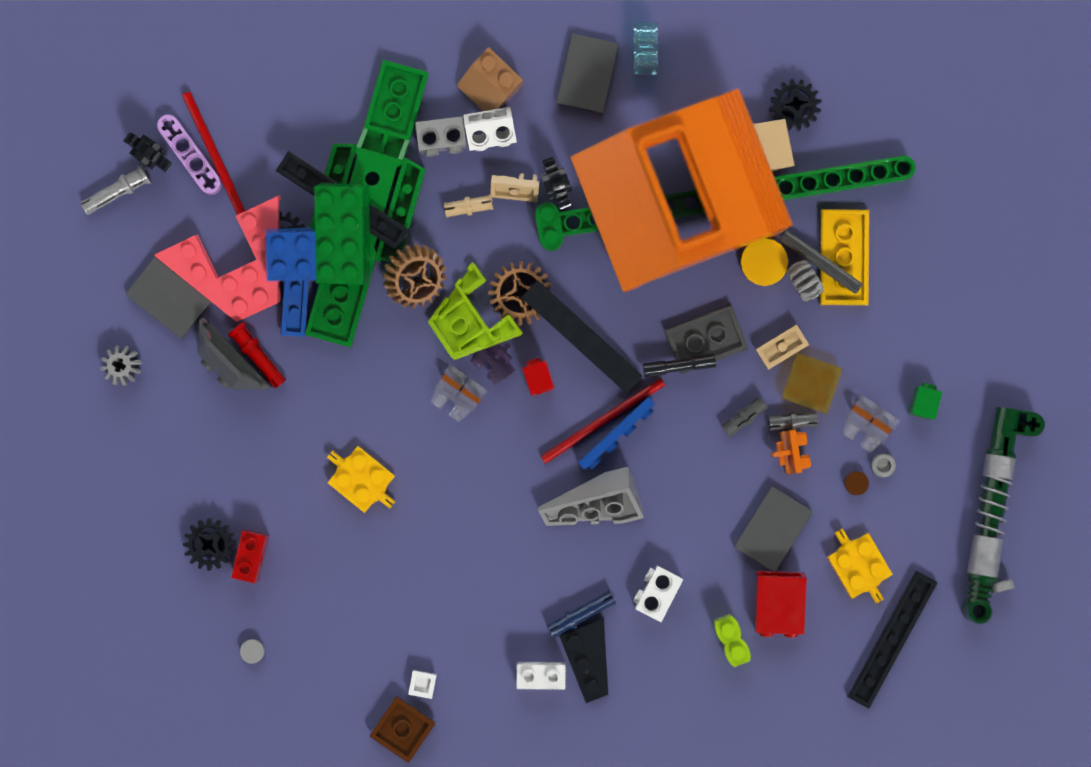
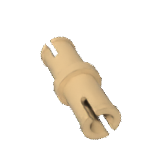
[444,194,494,218]

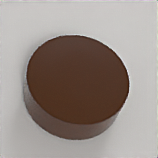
[844,471,869,495]

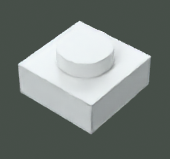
[408,670,437,699]

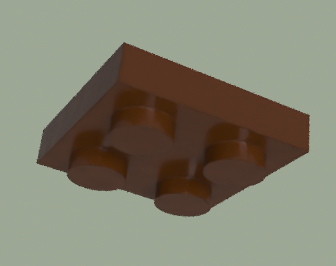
[369,696,436,763]

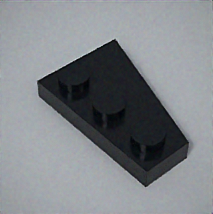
[559,618,608,703]

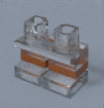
[431,365,488,422]
[841,395,900,452]

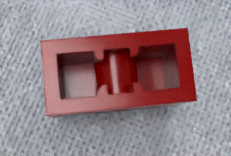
[523,358,554,397]
[231,530,270,583]

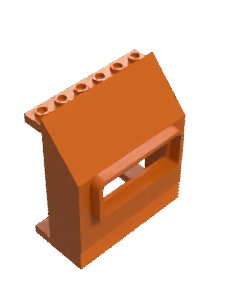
[570,89,793,292]

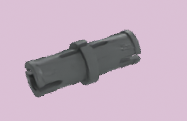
[721,396,768,438]
[768,412,818,431]

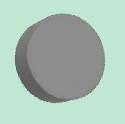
[871,454,896,477]
[990,579,1015,594]
[240,639,265,664]

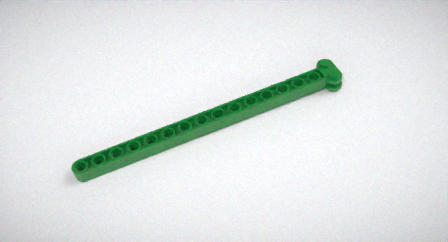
[536,156,916,251]

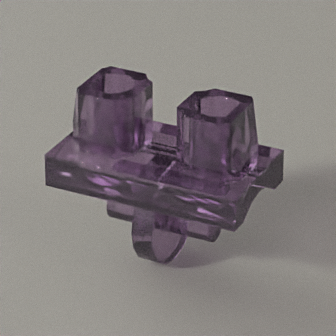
[470,343,516,384]

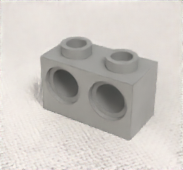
[415,116,467,157]

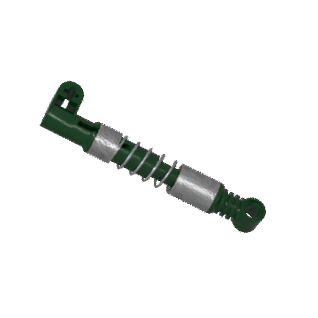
[962,407,1045,624]

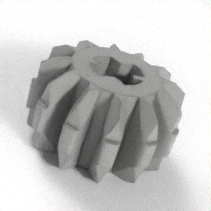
[787,260,824,302]
[100,345,142,386]

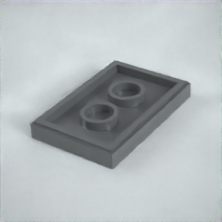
[557,33,619,114]
[125,257,212,339]
[664,304,749,374]
[734,486,813,571]

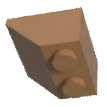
[457,47,524,111]

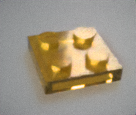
[781,353,843,414]

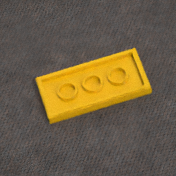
[820,209,869,306]

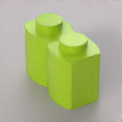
[713,614,751,667]

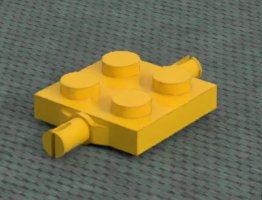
[327,446,396,513]
[826,528,893,604]

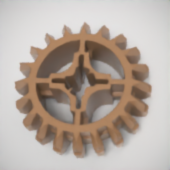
[382,244,447,309]
[488,261,553,326]

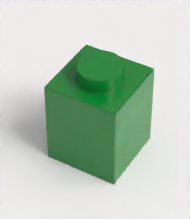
[908,383,942,420]

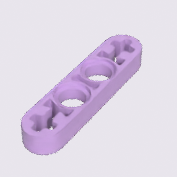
[157,115,222,195]

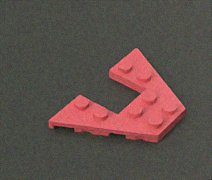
[154,195,281,322]

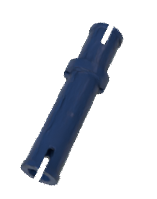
[546,590,616,639]

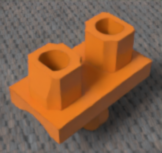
[770,430,811,474]

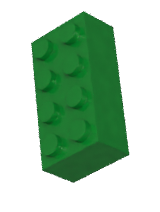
[315,183,370,285]

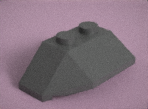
[199,317,272,390]

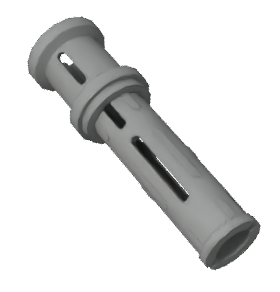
[80,164,152,215]

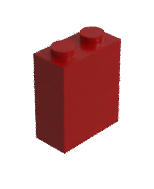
[754,571,807,638]

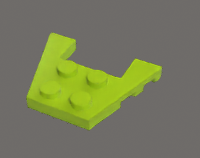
[428,262,523,360]

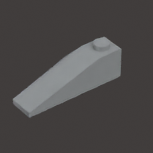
[538,467,644,526]

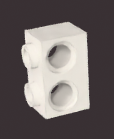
[463,107,517,151]
[633,565,683,622]
[517,662,565,689]

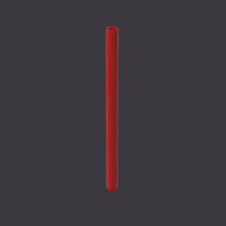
[182,92,245,215]
[541,378,665,464]

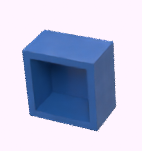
[265,228,316,281]

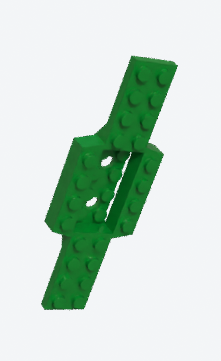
[305,60,429,348]

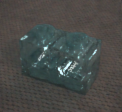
[633,22,658,75]

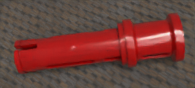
[228,322,287,389]

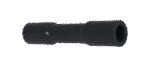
[643,353,716,378]

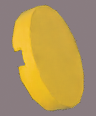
[740,238,789,286]

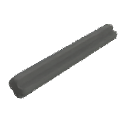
[780,231,862,294]

